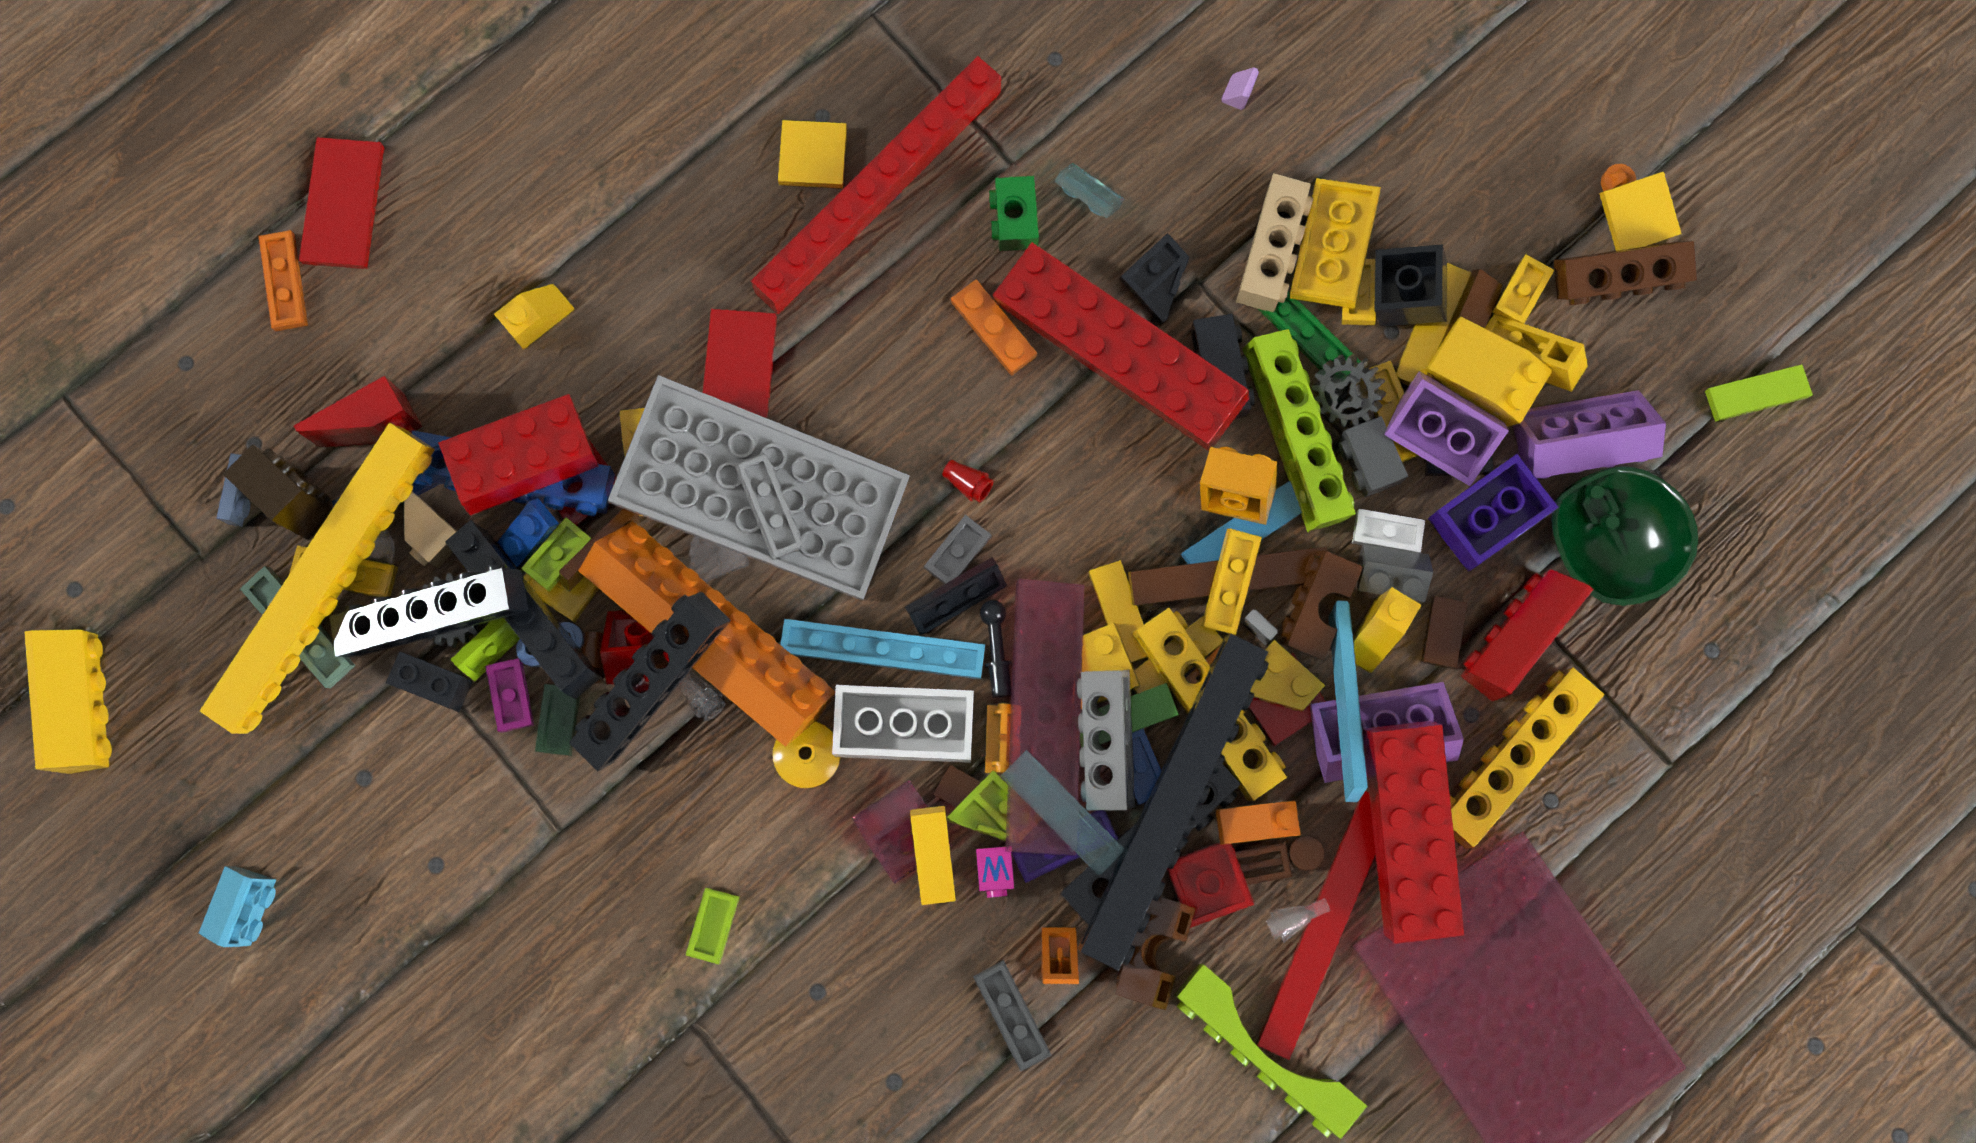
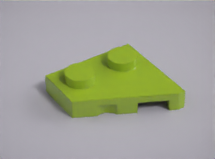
[946,770,1042,845]

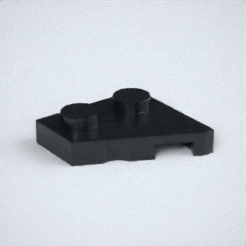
[1119,233,1189,324]

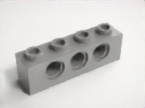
[1077,670,1135,810]

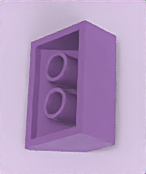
[1384,371,1509,486]

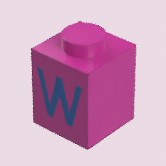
[976,846,1014,898]

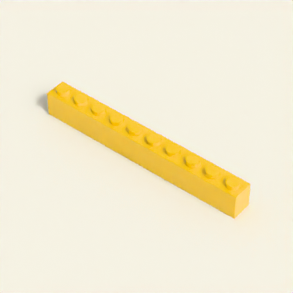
[200,423,435,734]

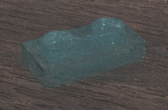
[1055,163,1125,218]

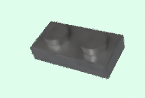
[924,515,992,584]

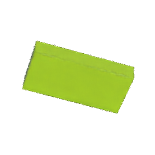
[686,888,739,965]

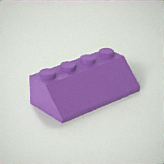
[1513,390,1666,479]
[1310,682,1464,783]

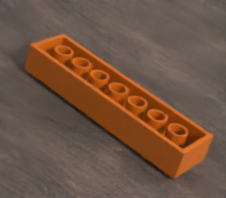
[578,521,836,747]

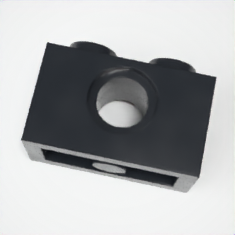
[386,651,473,712]

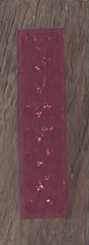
[1005,579,1084,856]

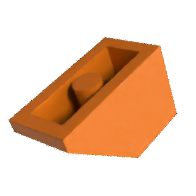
[1216,801,1300,845]

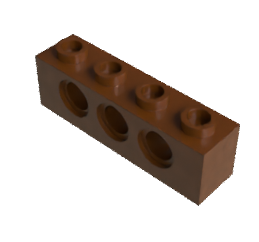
[1554,241,1697,305]

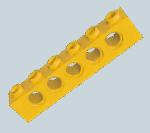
[1132,608,1287,801]
[1450,667,1605,849]

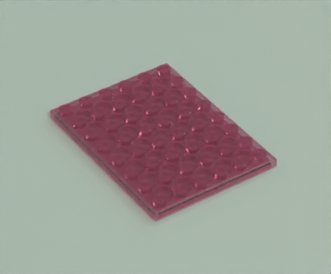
[1352,831,1686,1143]

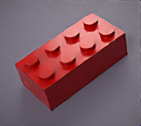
[438,394,599,515]

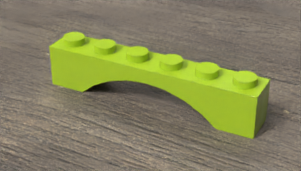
[1174,964,1367,1139]

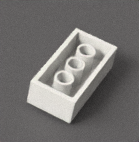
[832,685,974,763]

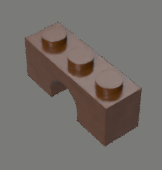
[1279,551,1363,661]
[1115,897,1195,1010]

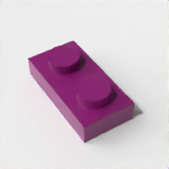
[486,658,534,733]

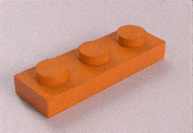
[951,279,1037,376]

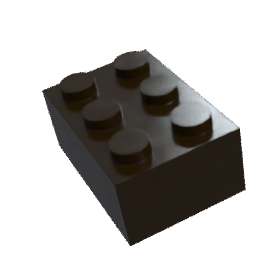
[223,444,333,540]

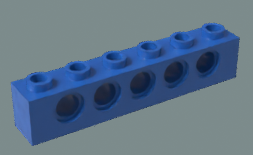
[412,430,615,516]

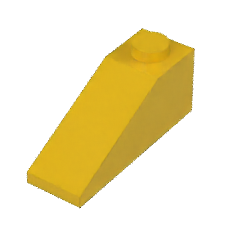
[1485,314,1588,392]

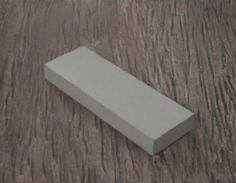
[734,452,805,560]

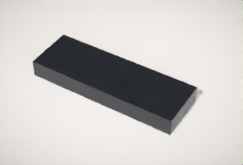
[905,557,1007,636]

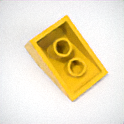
[1426,317,1553,427]

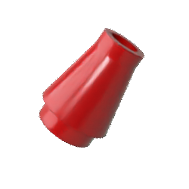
[942,459,994,503]

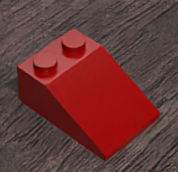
[294,376,423,447]

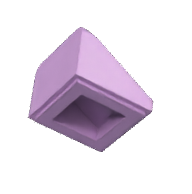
[1222,68,1259,110]

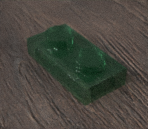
[535,684,580,756]

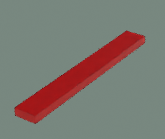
[1256,791,1376,1060]

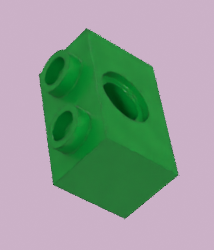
[989,176,1039,251]

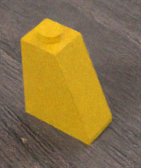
[1353,587,1422,673]

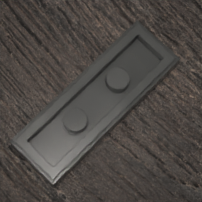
[973,960,1052,1072]

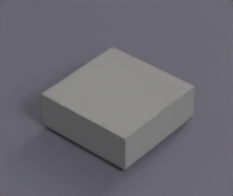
[1240,609,1278,645]

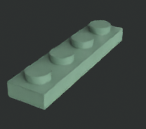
[240,566,356,688]

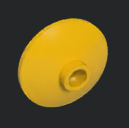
[773,722,840,788]

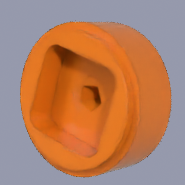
[1601,164,1636,191]

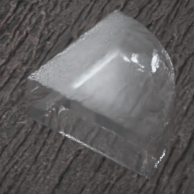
[370,530,395,564]

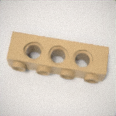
[1236,173,1313,312]

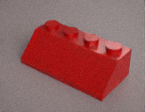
[1461,569,1594,702]

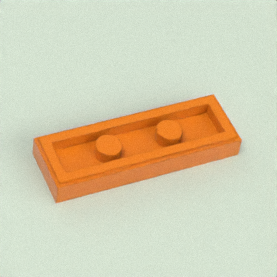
[258,230,308,332]

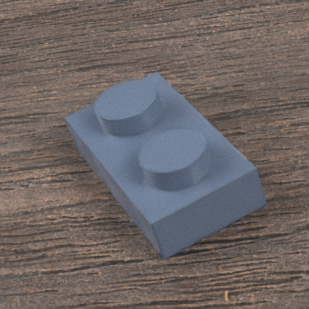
[216,453,250,527]

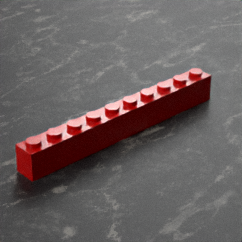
[751,56,1001,314]

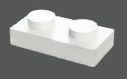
[1352,509,1425,553]

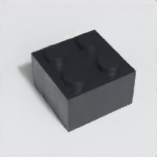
[1374,244,1447,326]

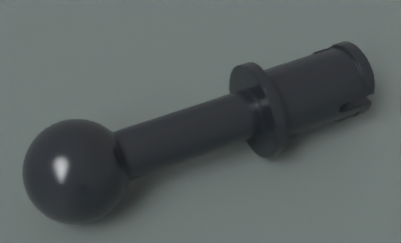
[980,600,1012,698]

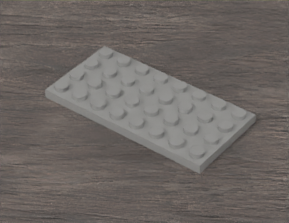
[608,375,910,600]

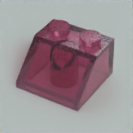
[852,780,952,884]

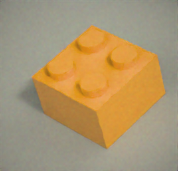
[1200,447,1277,525]

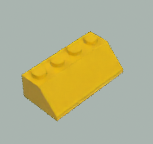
[24,630,112,774]

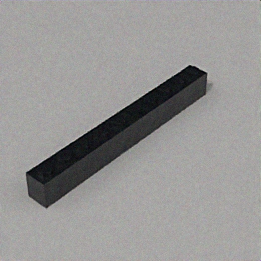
[1077,634,1269,971]

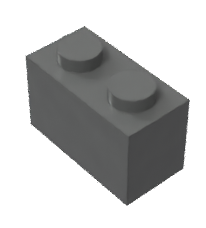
[1338,416,1408,498]
[1357,543,1433,602]

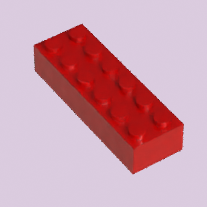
[1362,721,1464,944]

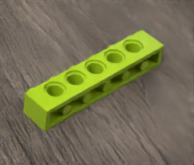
[1242,329,1356,532]

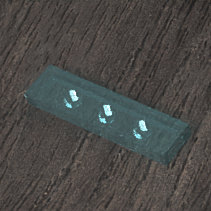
[1001,750,1125,875]

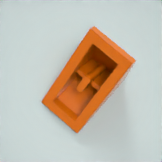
[1042,927,1079,984]

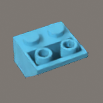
[199,866,276,947]

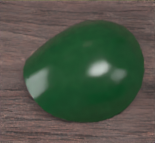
[1551,466,1698,606]

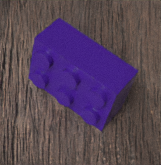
[1428,454,1559,572]

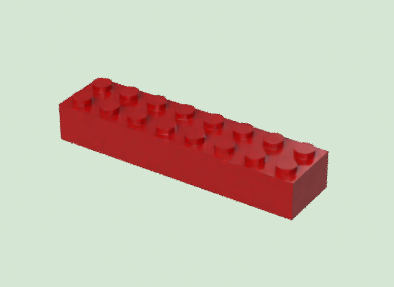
[993,242,1249,451]

